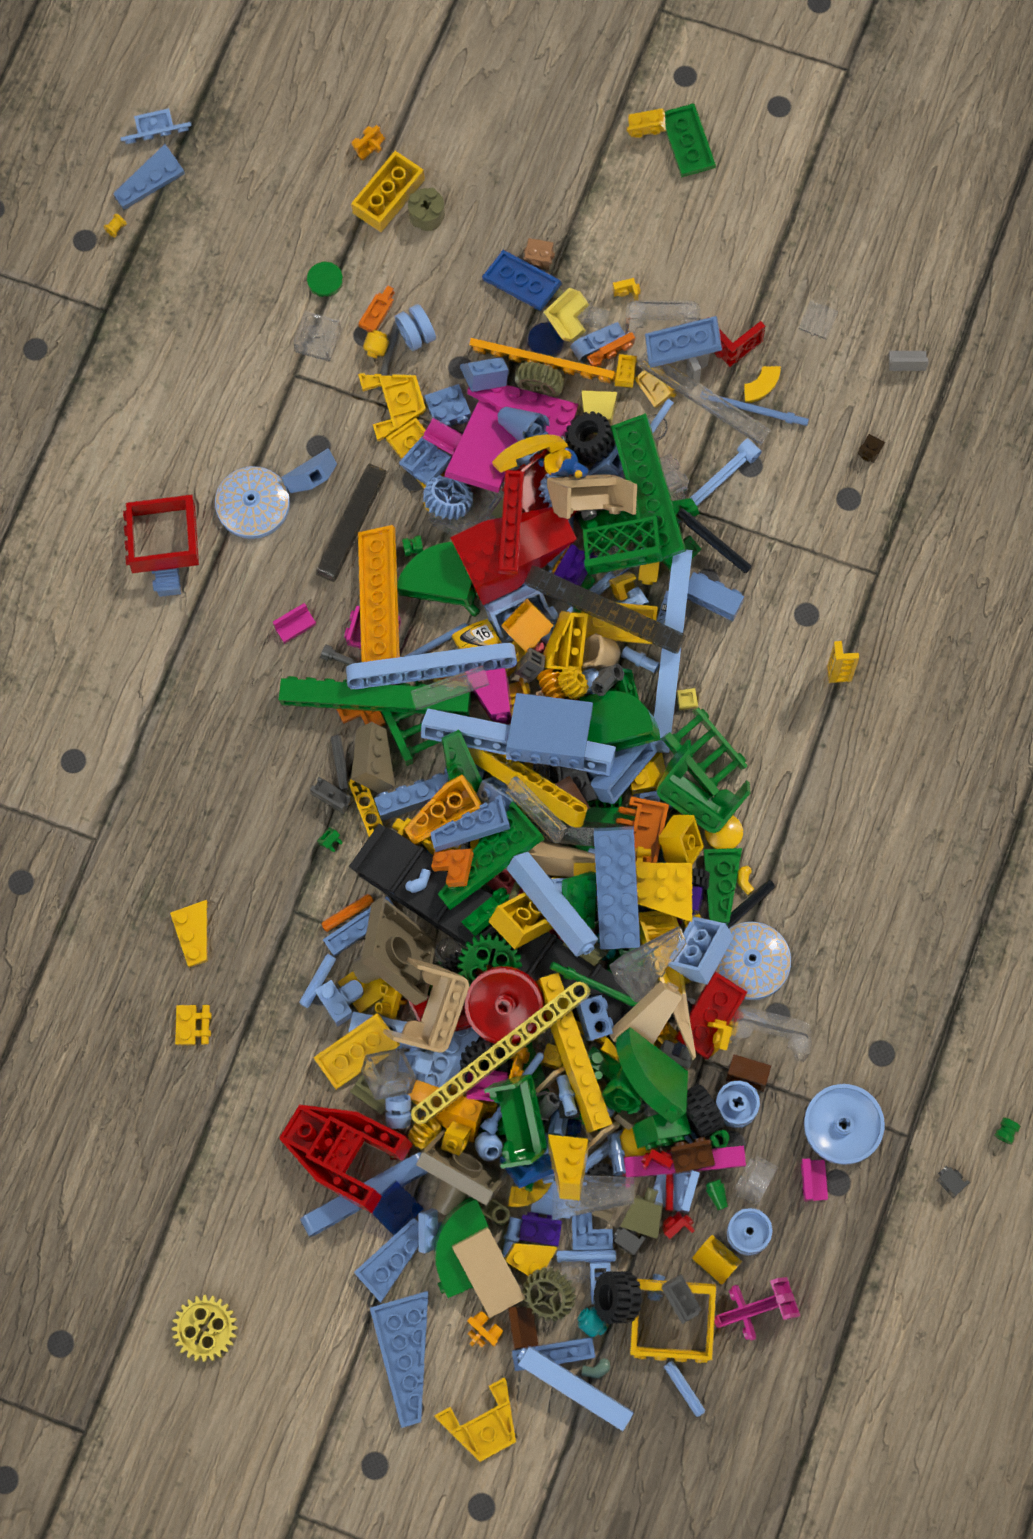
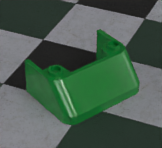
[657,739,751,833]
[484,1074,547,1169]

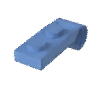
[570,322,626,363]

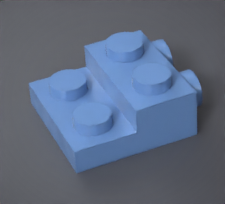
[424,384,471,427]

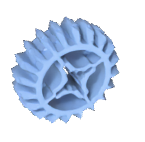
[423,475,473,521]

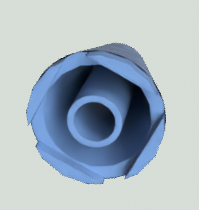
[497,407,549,441]

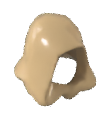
[582,633,621,672]

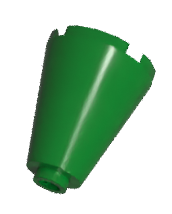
[602,1066,642,1114]

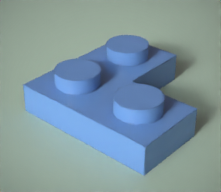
[572,1209,613,1251]

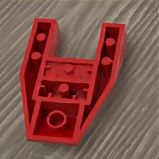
[279,1104,413,1214]

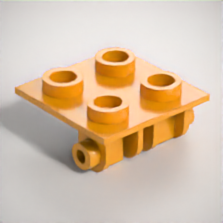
[509,1041,530,1079]

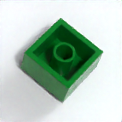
[632,1113,691,1151]

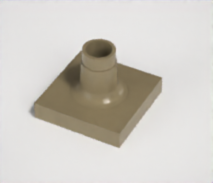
[353,897,436,1005]
[416,1128,510,1215]

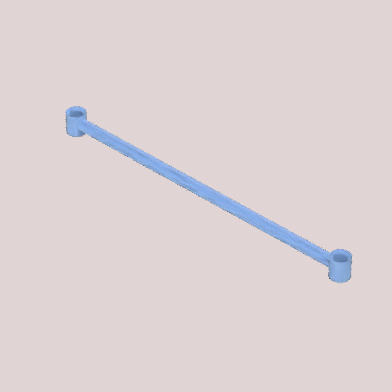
[541,438,762,645]

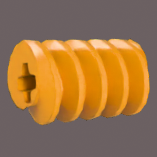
[536,669,570,700]

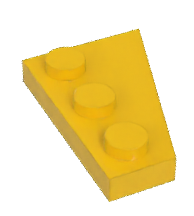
[170,900,208,968]

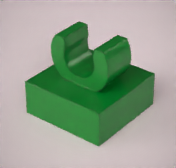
[317,827,343,852]

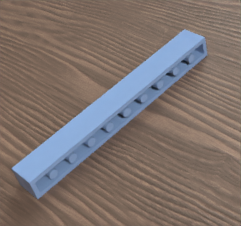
[421,708,616,776]

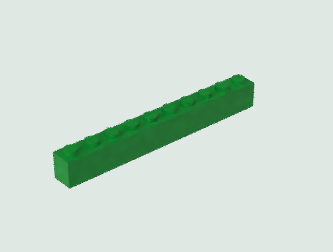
[278,676,472,717]

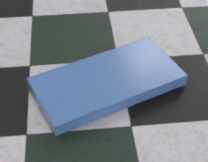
[645,316,722,368]

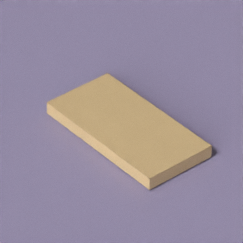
[452,1227,525,1318]

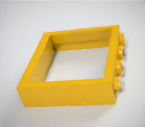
[630,1279,716,1363]

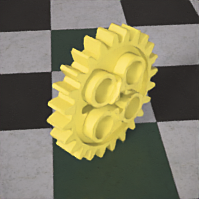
[171,1295,238,1362]

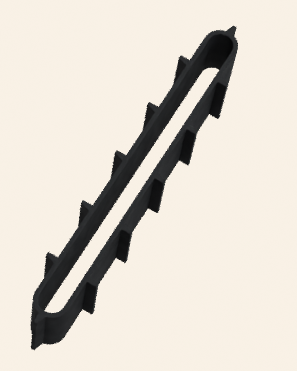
[349,823,643,1043]

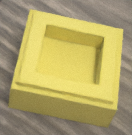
[676,688,698,711]

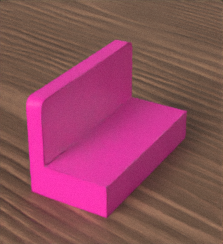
[422,418,462,455]
[273,603,316,644]
[466,1070,508,1101]
[801,1159,828,1202]

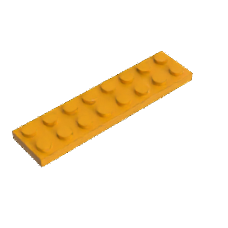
[469,338,616,384]
[358,525,400,662]

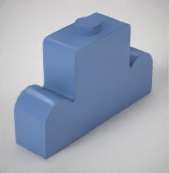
[587,742,657,804]

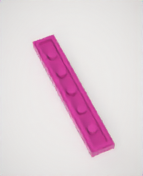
[624,1146,746,1178]

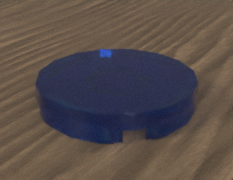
[528,322,564,357]

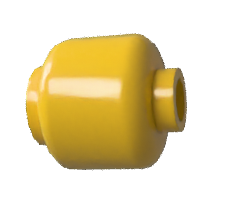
[363,330,389,359]

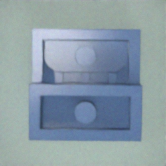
[399,436,452,485]

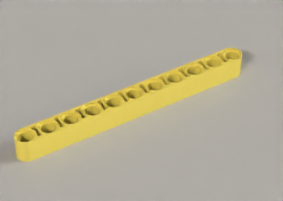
[411,982,590,1123]

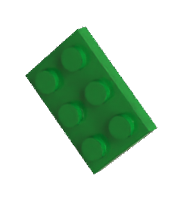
[562,871,596,929]

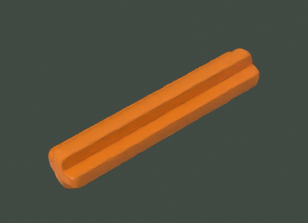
[321,894,374,932]

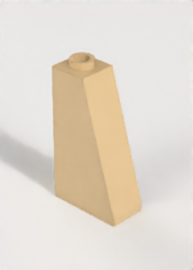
[528,840,595,877]
[609,981,682,1044]

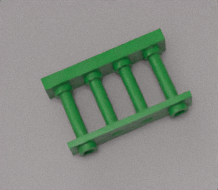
[381,681,441,766]
[660,707,748,796]

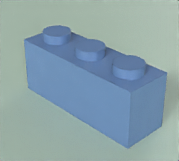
[687,572,744,621]

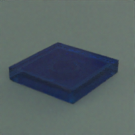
[372,1180,424,1236]

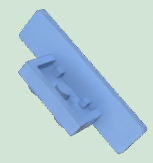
[121,108,192,144]

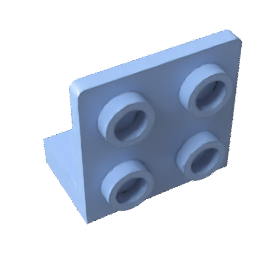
[654,1170,700,1214]

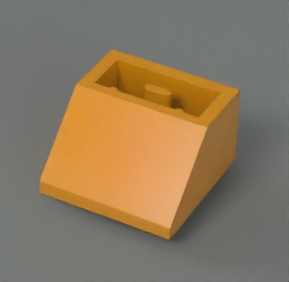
[501,599,554,652]

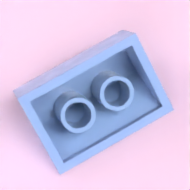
[484,581,548,643]
[667,916,733,985]

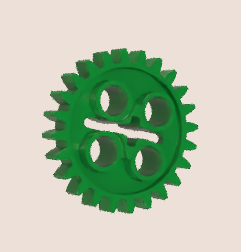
[457,933,522,987]

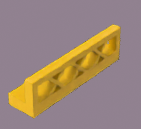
[827,641,859,683]

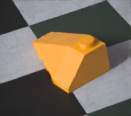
[404,774,481,844]
[408,1079,488,1143]

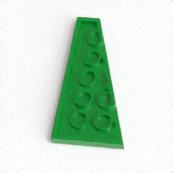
[575,498,699,552]
[438,801,544,910]

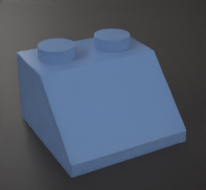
[460,357,508,392]

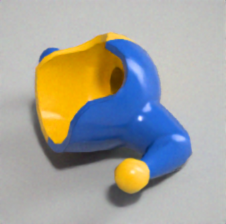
[538,448,588,478]

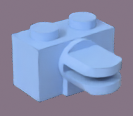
[315,980,363,1027]

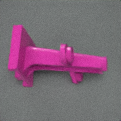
[714,1277,801,1341]

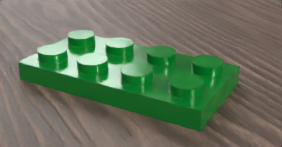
[665,103,716,178]

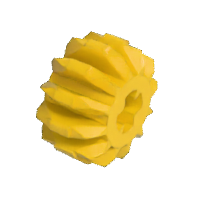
[558,666,589,700]
[408,1116,442,1149]

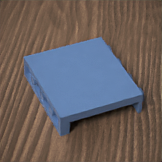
[506,693,593,769]

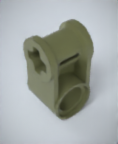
[478,1198,511,1226]

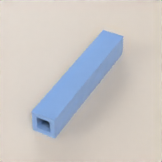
[507,852,598,957]
[517,1346,634,1431]

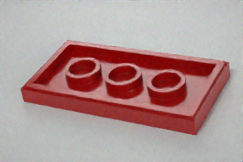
[674,971,748,1060]

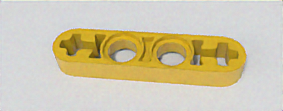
[349,779,383,837]

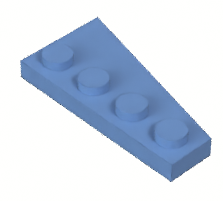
[430,794,510,852]
[354,1218,419,1303]

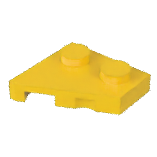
[504,1243,557,1276]

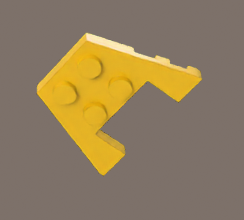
[358,373,426,442]
[434,1377,516,1462]

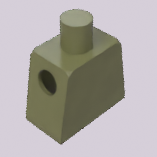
[621,1187,663,1239]

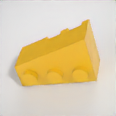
[543,611,588,671]
[548,1135,588,1201]

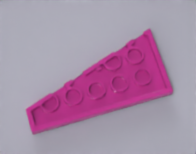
[467,385,579,438]

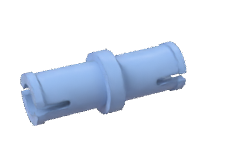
[621,646,660,674]
[556,1075,577,1116]

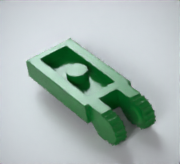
[461,887,510,936]

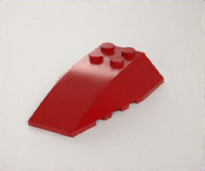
[450,507,577,605]

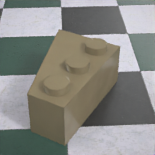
[351,722,395,794]

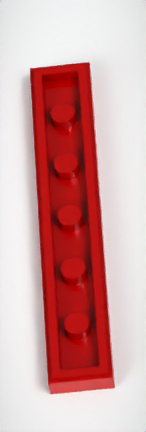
[499,470,524,575]

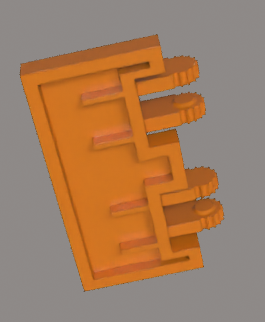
[616,796,669,863]

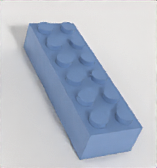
[594,826,640,949]

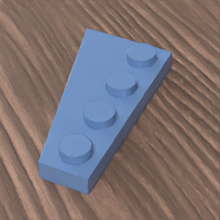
[113,144,185,210]

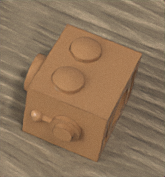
[523,238,555,270]

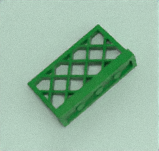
[583,516,663,575]

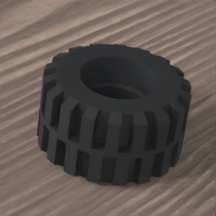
[565,411,616,463]
[460,1038,512,1081]
[686,1083,725,1138]
[594,1271,642,1323]

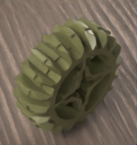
[515,361,564,397]
[522,1267,577,1322]

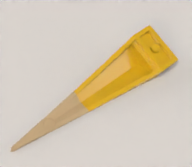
[639,911,696,1060]

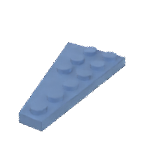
[370,1291,428,1428]

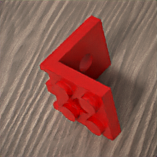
[707,317,766,367]

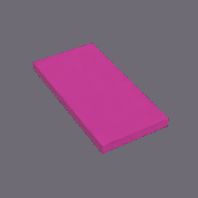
[445,401,518,493]

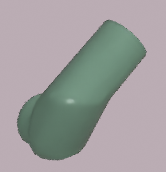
[581,1358,611,1379]

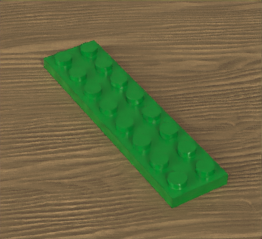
[611,413,686,564]

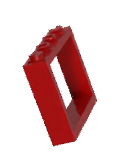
[123,494,199,574]

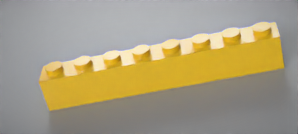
[535,973,612,1133]

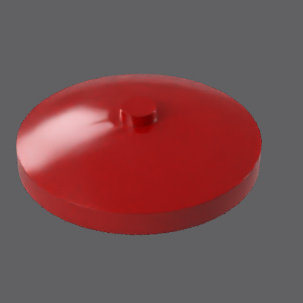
[465,966,545,1044]

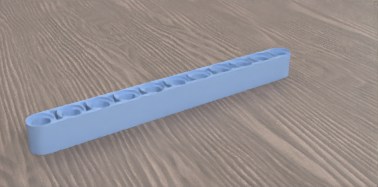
[653,550,692,753]

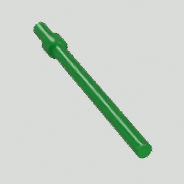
[550,962,639,1007]

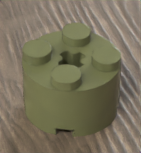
[408,188,445,231]

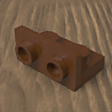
[671,1137,715,1174]

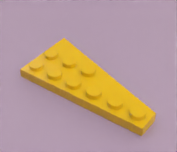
[574,863,692,922]

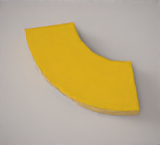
[744,366,781,403]
[508,1179,553,1208]

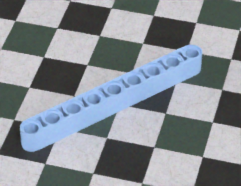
[346,643,517,689]

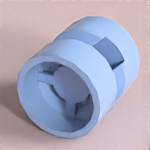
[385,1093,411,1129]

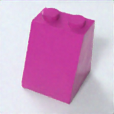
[467,668,513,725]

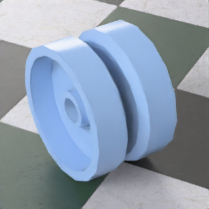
[394,304,436,352]
[715,1081,760,1128]
[726,1208,773,1256]

